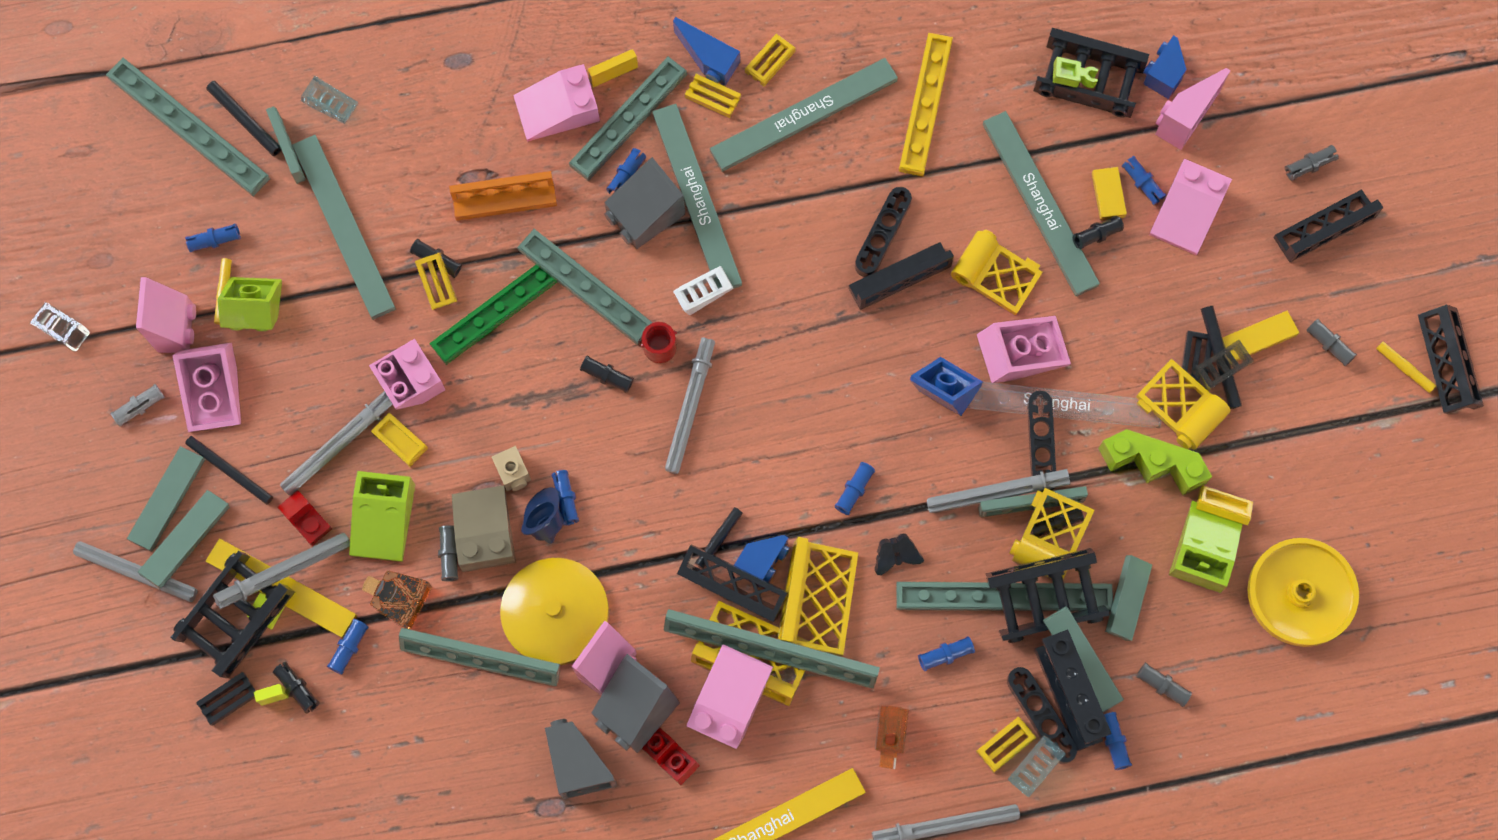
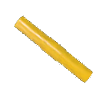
[214,258,232,325]
[1376,341,1436,393]

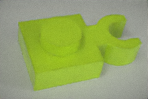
[1053,57,1098,88]

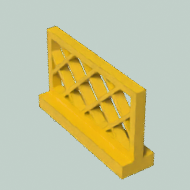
[778,537,858,657]
[691,601,814,706]

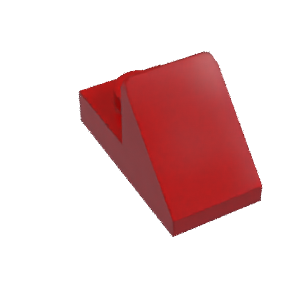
[278,490,332,546]

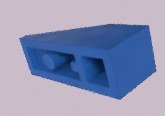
[673,17,741,86]

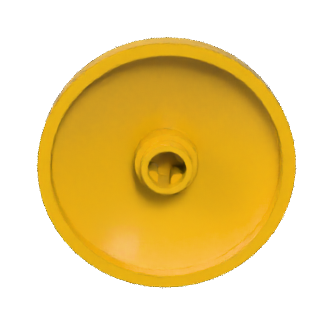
[1248,538,1359,647]
[500,558,609,665]

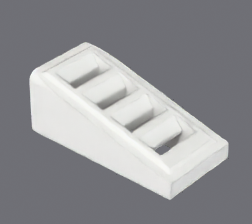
[673,266,734,315]

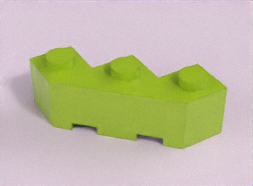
[1098,429,1212,495]

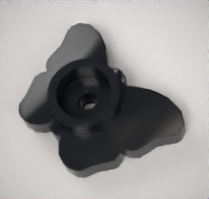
[874,534,924,575]

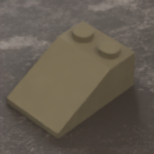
[452,485,516,572]

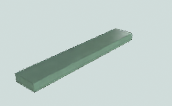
[569,57,687,181]
[517,229,653,345]
[399,628,560,686]

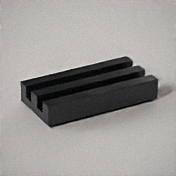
[1181,330,1212,387]
[196,672,256,726]

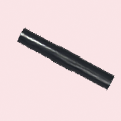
[695,507,743,569]

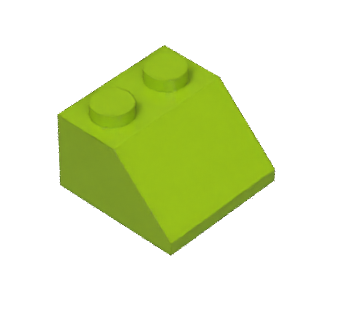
[217,277,282,331]

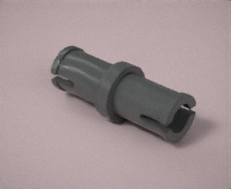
[1285,145,1339,181]
[1307,319,1357,366]
[438,525,458,582]
[1136,662,1192,707]

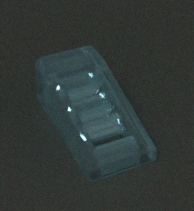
[301,76,358,124]
[1008,735,1066,797]

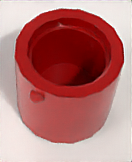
[641,322,677,364]

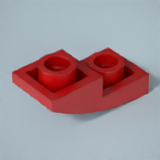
[642,727,700,786]

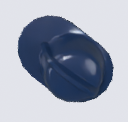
[521,487,564,544]

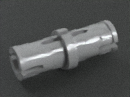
[110,384,165,427]

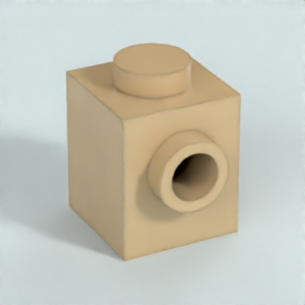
[492,446,531,491]

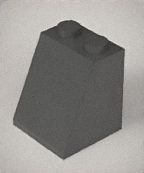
[604,157,686,250]
[591,654,680,753]
[545,719,618,799]

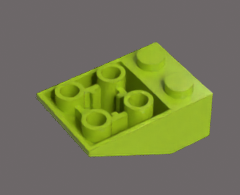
[349,471,415,562]
[1169,501,1242,593]

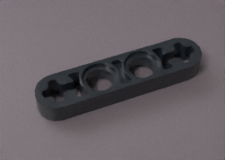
[855,187,912,277]
[1027,390,1056,492]
[1007,667,1077,764]

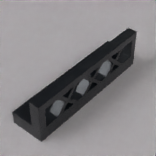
[1273,189,1383,262]
[848,242,954,310]
[1418,304,1484,414]
[677,544,788,622]

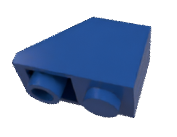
[1143,35,1187,99]
[734,535,790,588]

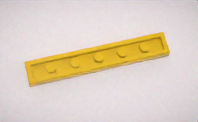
[899,33,953,177]
[205,538,357,639]

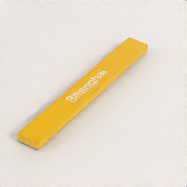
[713,768,866,840]

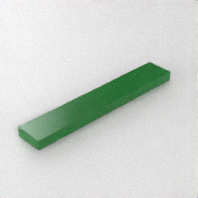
[429,265,558,365]

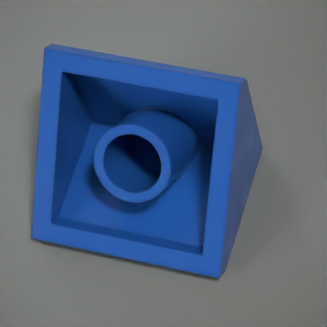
[910,357,983,416]

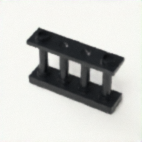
[1033,28,1150,118]
[985,548,1109,643]
[170,551,295,678]
[1034,629,1112,752]

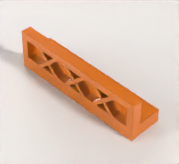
[449,171,557,221]

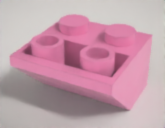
[369,339,445,410]

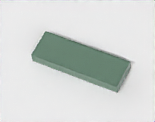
[266,106,306,184]
[1105,555,1152,641]

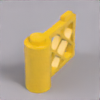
[950,230,1042,315]
[1136,359,1231,450]
[1009,488,1095,579]

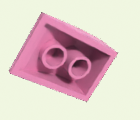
[514,64,600,142]
[1155,68,1230,150]
[1149,159,1232,255]
[136,277,196,353]
[977,316,1071,383]
[172,343,241,432]
[572,621,637,695]
[687,644,773,749]

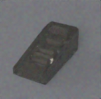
[30,302,90,352]
[1192,340,1254,391]

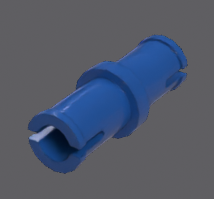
[606,148,646,194]
[1122,156,1166,206]
[185,223,241,252]
[834,462,875,515]
[551,470,579,526]
[327,619,369,675]
[918,636,975,671]
[1104,712,1132,770]

